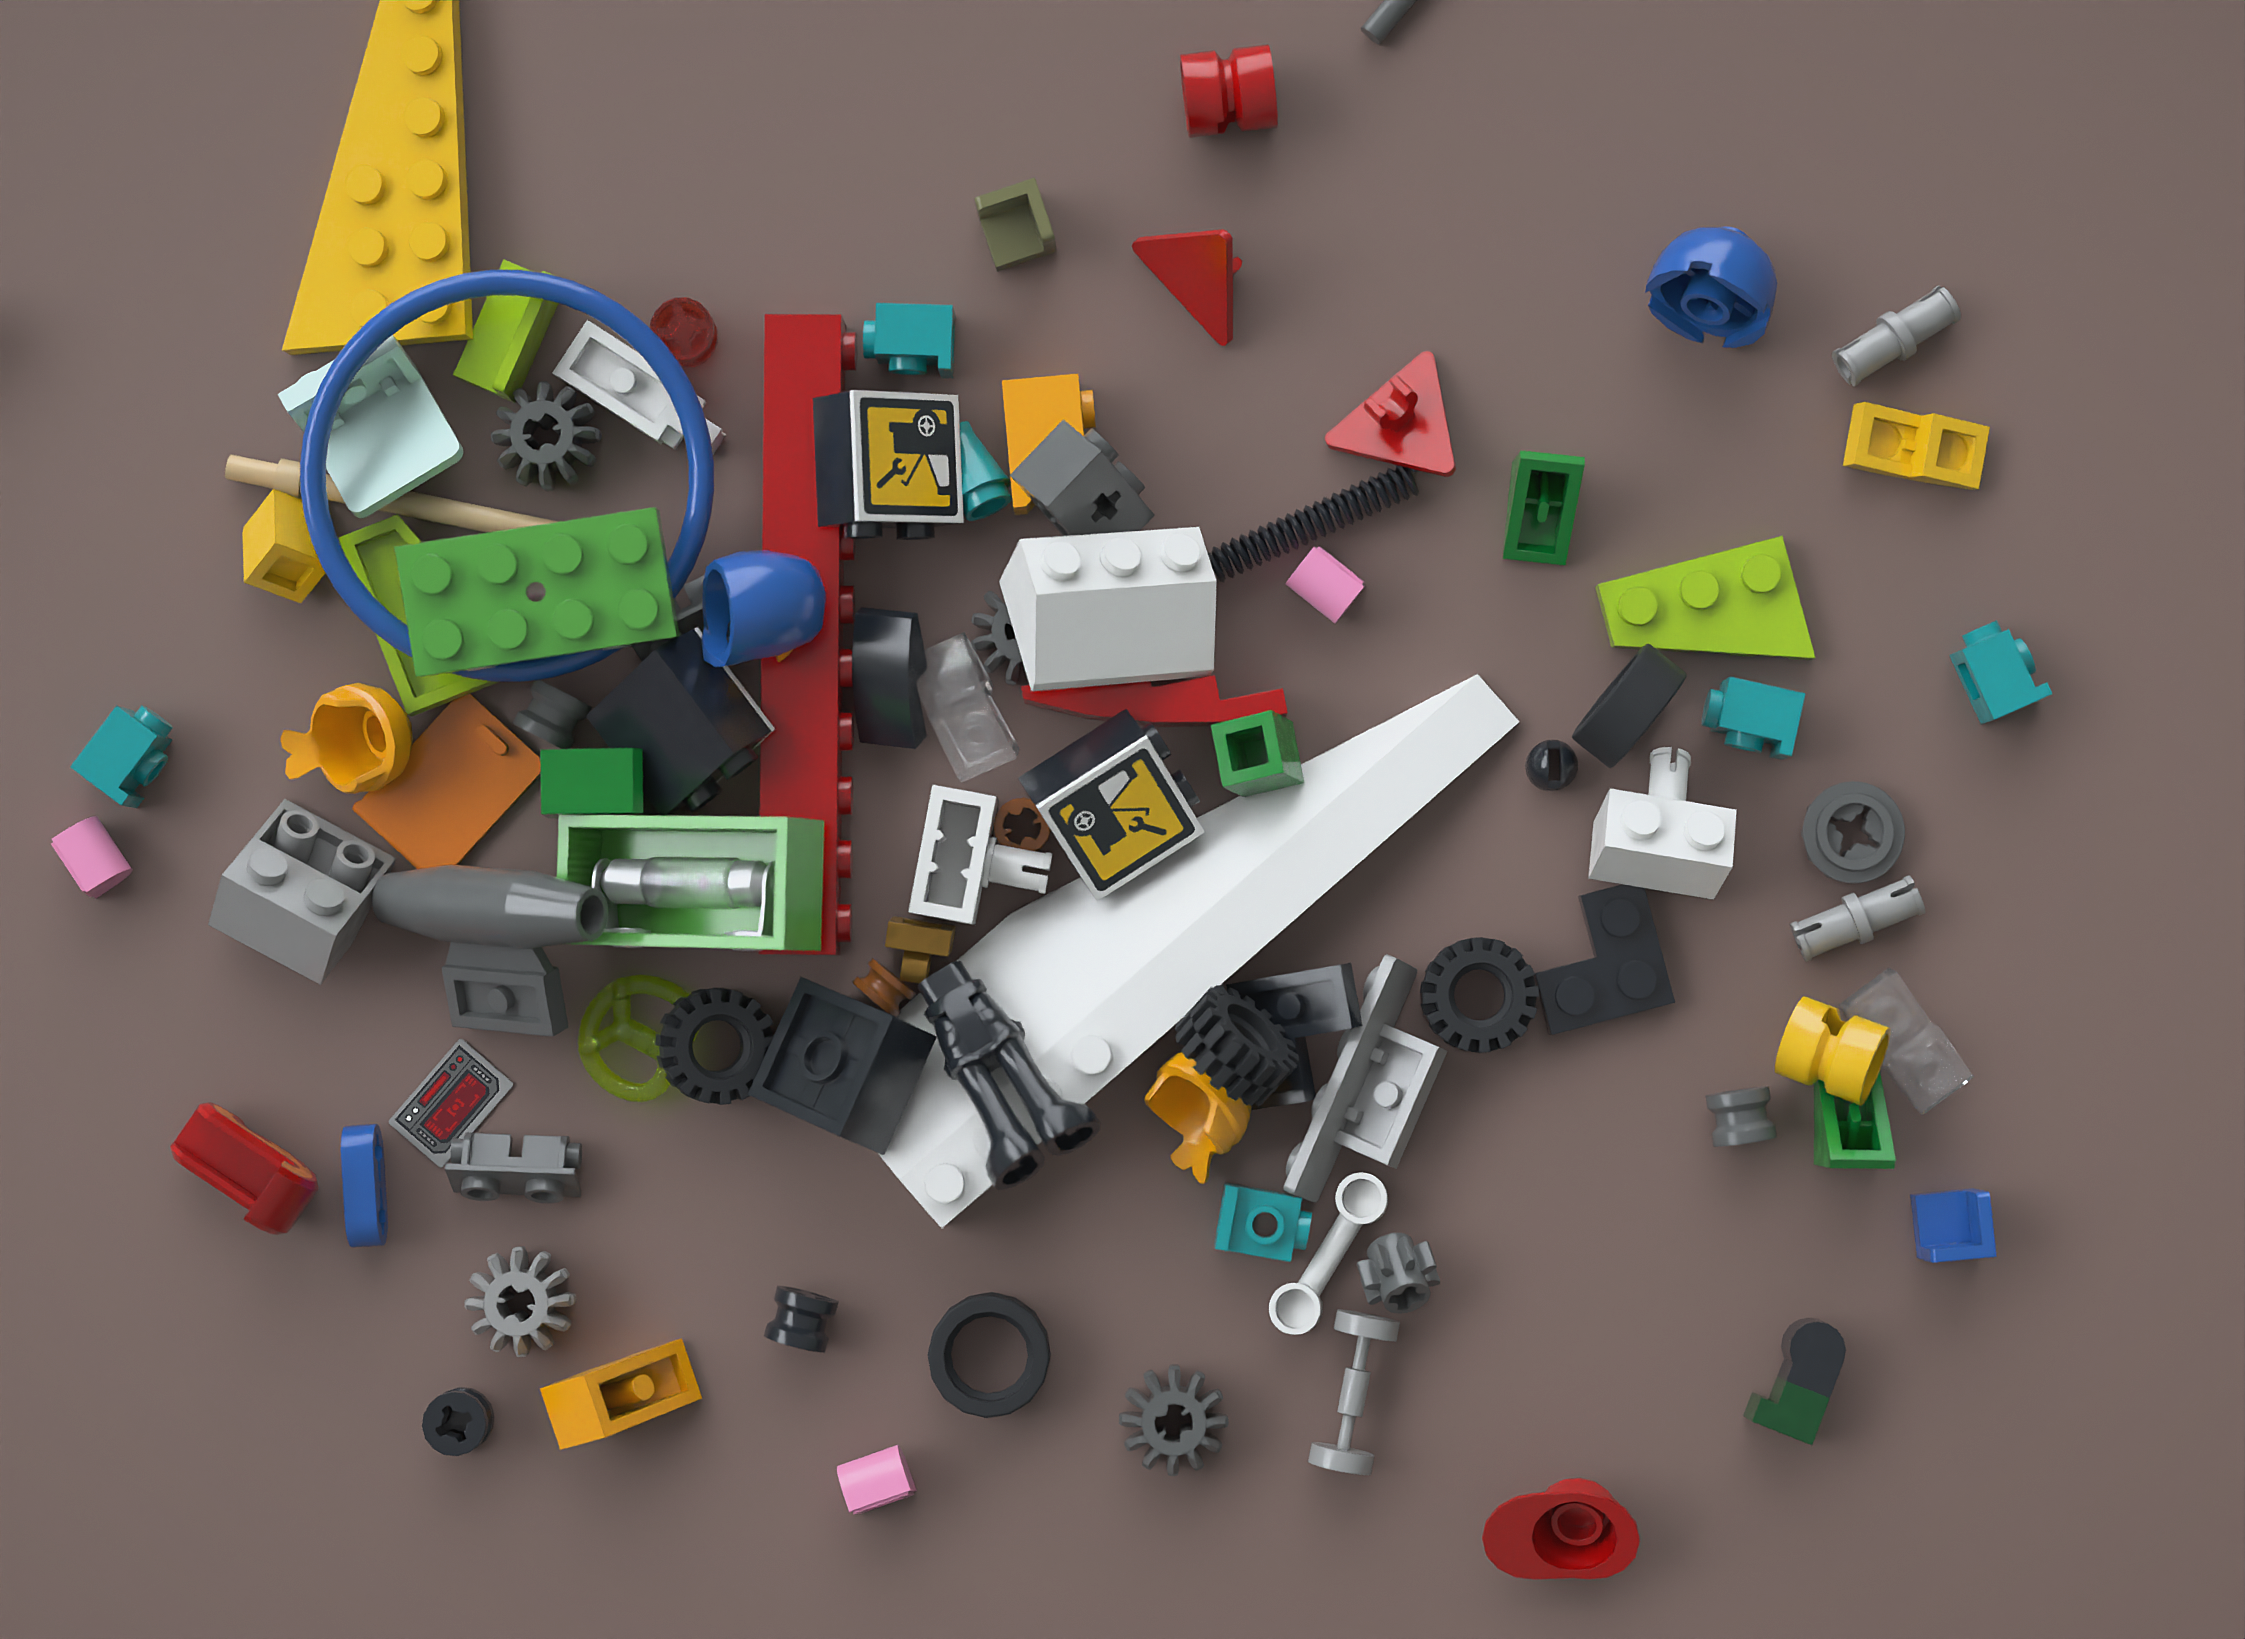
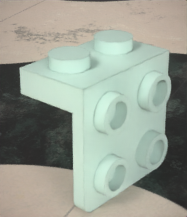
[278,335,463,518]

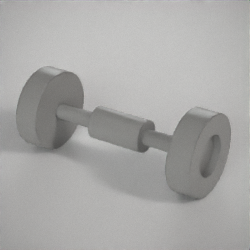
[1308,1309,1400,1475]

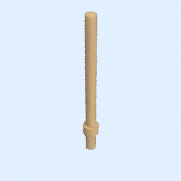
[225,454,558,533]

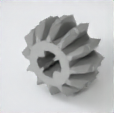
[465,1246,577,1357]

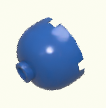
[1645,226,1778,348]

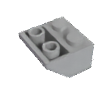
[208,799,396,985]

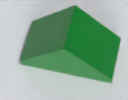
[1503,450,1585,566]
[540,748,643,819]
[1814,1072,1896,1169]

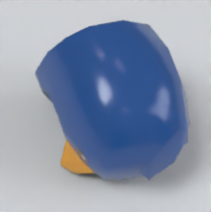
[701,550,826,667]

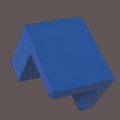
[1910,1188,1997,1263]

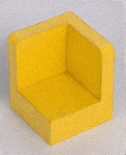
[243,489,325,604]

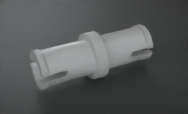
[1832,285,1961,387]
[1790,875,1926,962]

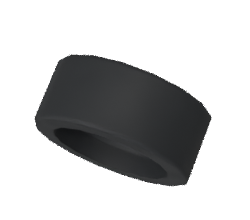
[1572,644,1687,768]
[927,1292,1051,1418]

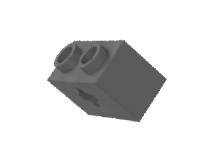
[1010,419,1155,536]

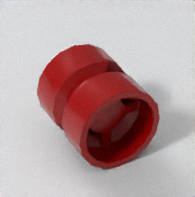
[1180,44,1278,138]

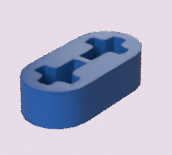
[341,1124,388,1248]

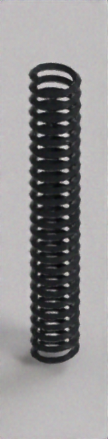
[1207,465,1419,583]

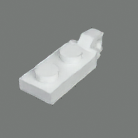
[552,320,726,455]

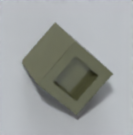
[974,177,1057,272]

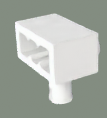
[1588,747,1736,900]
[908,785,1053,925]

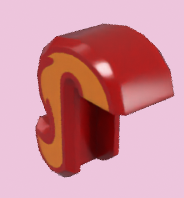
[170,1102,319,1235]

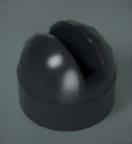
[1525,740,1578,791]

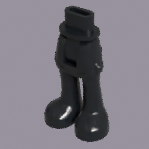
[918,961,1101,1190]

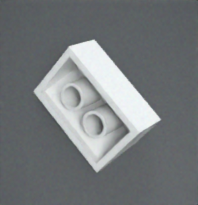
[999,527,1216,691]

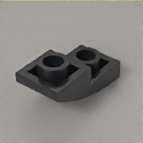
[852,607,928,749]

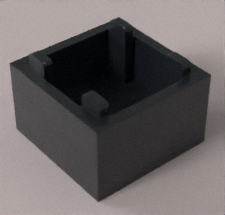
[748,977,937,1155]

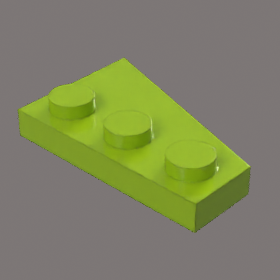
[338,514,498,717]
[1595,536,1816,660]

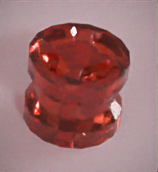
[650,297,718,368]

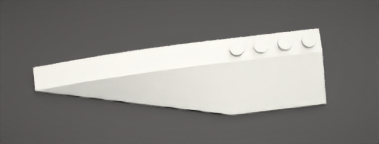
[878,674,1519,1228]

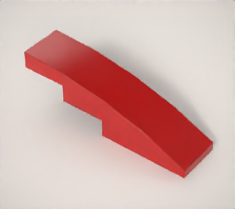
[1021,675,1288,727]

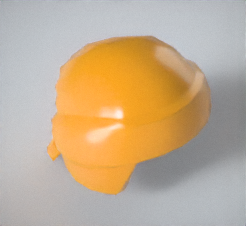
[280,683,413,794]
[1144,1052,1252,1184]

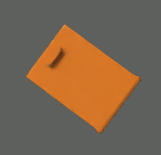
[352,693,541,869]

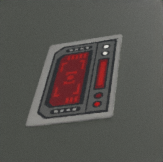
[389,1039,513,1168]

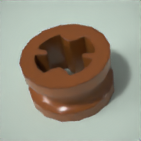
[993,797,1051,852]
[852,957,916,1017]

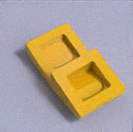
[1843,402,1990,490]

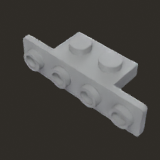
[1284,954,1448,1203]

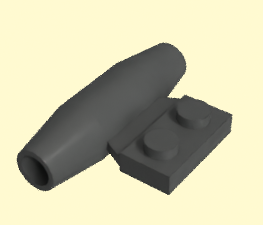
[372,865,608,1037]

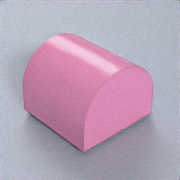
[1286,546,1366,624]
[51,816,133,899]
[837,1445,917,1514]

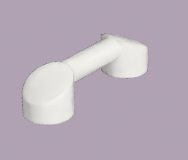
[1269,1172,1388,1335]

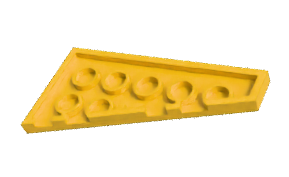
[282,0,473,355]

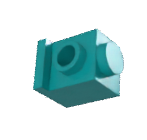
[863,303,956,379]
[1949,620,2053,724]
[1701,677,1806,760]
[70,705,173,808]
[1214,1182,1312,1262]

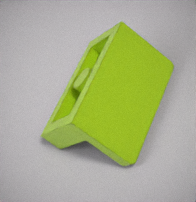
[453,259,559,403]

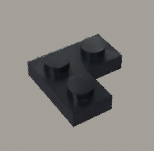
[1533,884,1675,1035]
[1226,963,1362,1110]

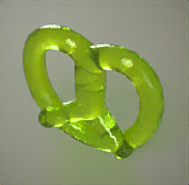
[577,975,700,1103]

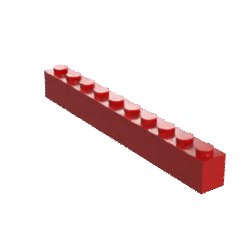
[758,314,857,956]

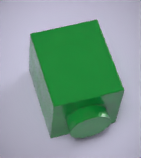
[1211,710,1304,797]

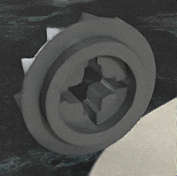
[1800,781,1905,884]

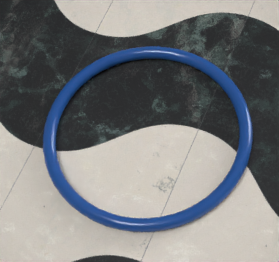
[300,270,714,682]

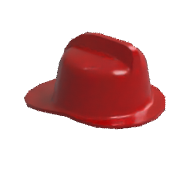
[1482,1478,1640,1580]

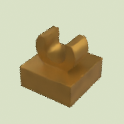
[885,916,956,983]

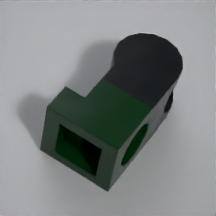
[1743,1318,1846,1445]

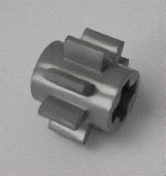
[1357,1233,1441,1314]

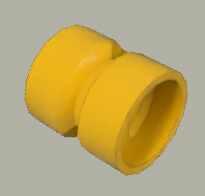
[1774,996,1891,1105]

